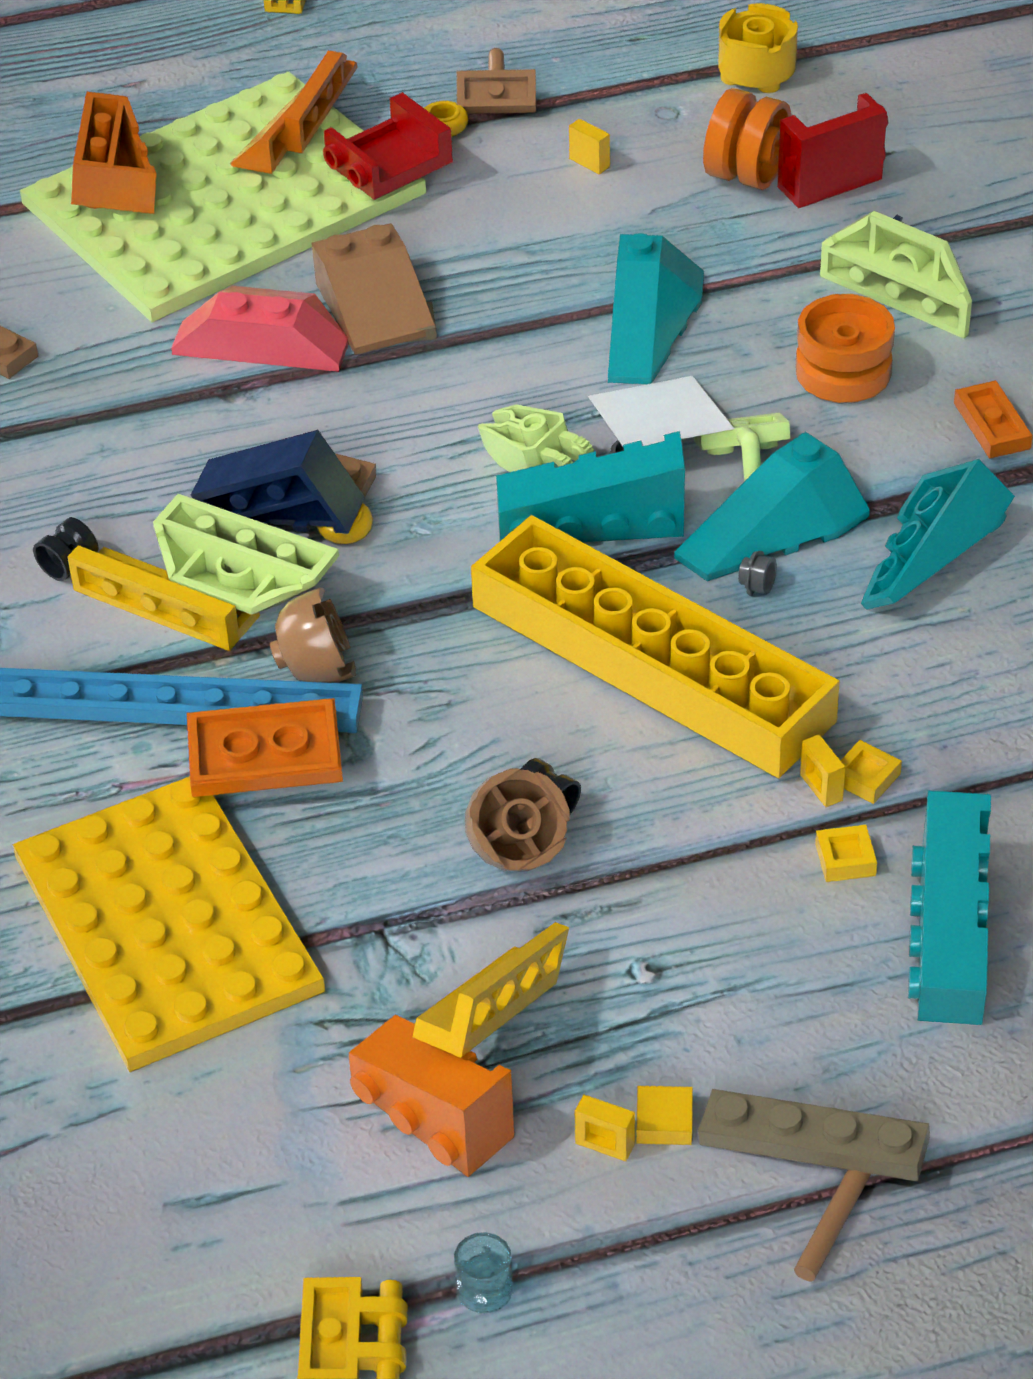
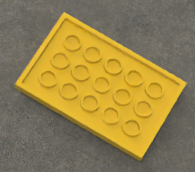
[13,776,325,1072]

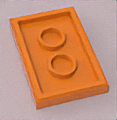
[187,698,343,797]

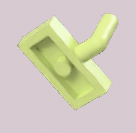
[694,413,791,481]

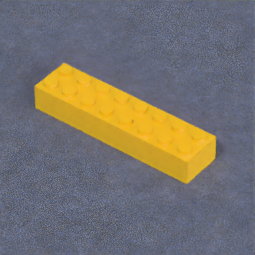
[471,515,840,779]

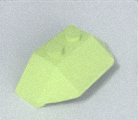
[820,211,972,339]
[153,494,339,615]

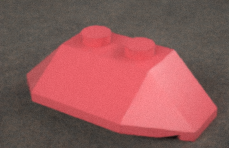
[171,286,349,372]

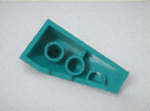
[608,233,704,384]
[674,431,870,581]
[861,459,1015,610]

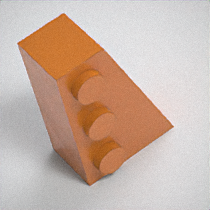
[348,1014,514,1177]

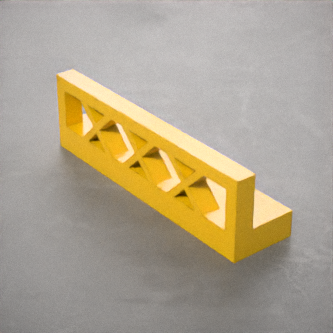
[67,545,260,651]
[413,922,569,1058]

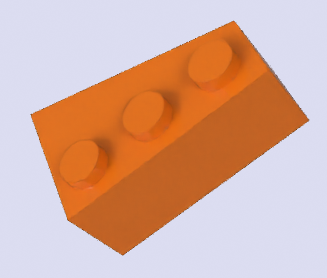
[71,91,157,214]

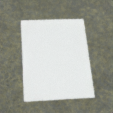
[588,376,734,446]

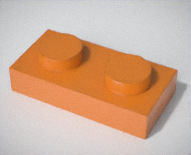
[954,380,1033,459]

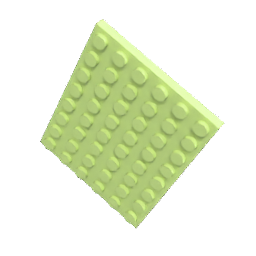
[20,71,426,322]

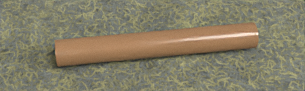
[794,1170,871,1282]

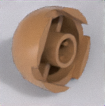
[270,587,356,683]
[465,768,570,871]

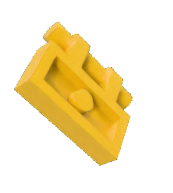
[297,1277,408,1379]

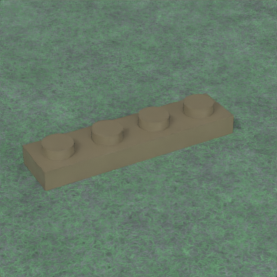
[698,1089,930,1181]

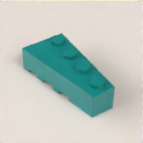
[496,431,685,542]

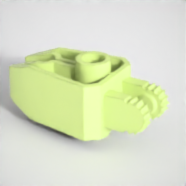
[477,405,594,472]

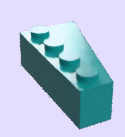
[908,790,991,1025]

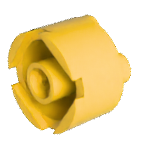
[718,3,798,93]

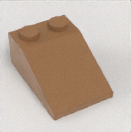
[312,223,435,355]

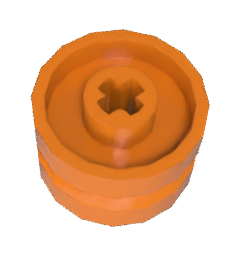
[703,88,792,190]
[795,294,895,403]

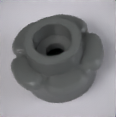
[738,551,777,596]

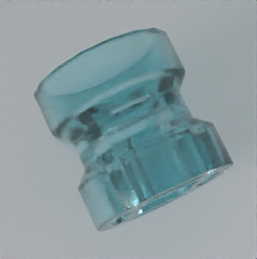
[454,1232,513,1313]

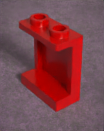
[323,92,453,200]
[777,92,888,209]

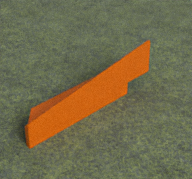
[230,50,358,174]

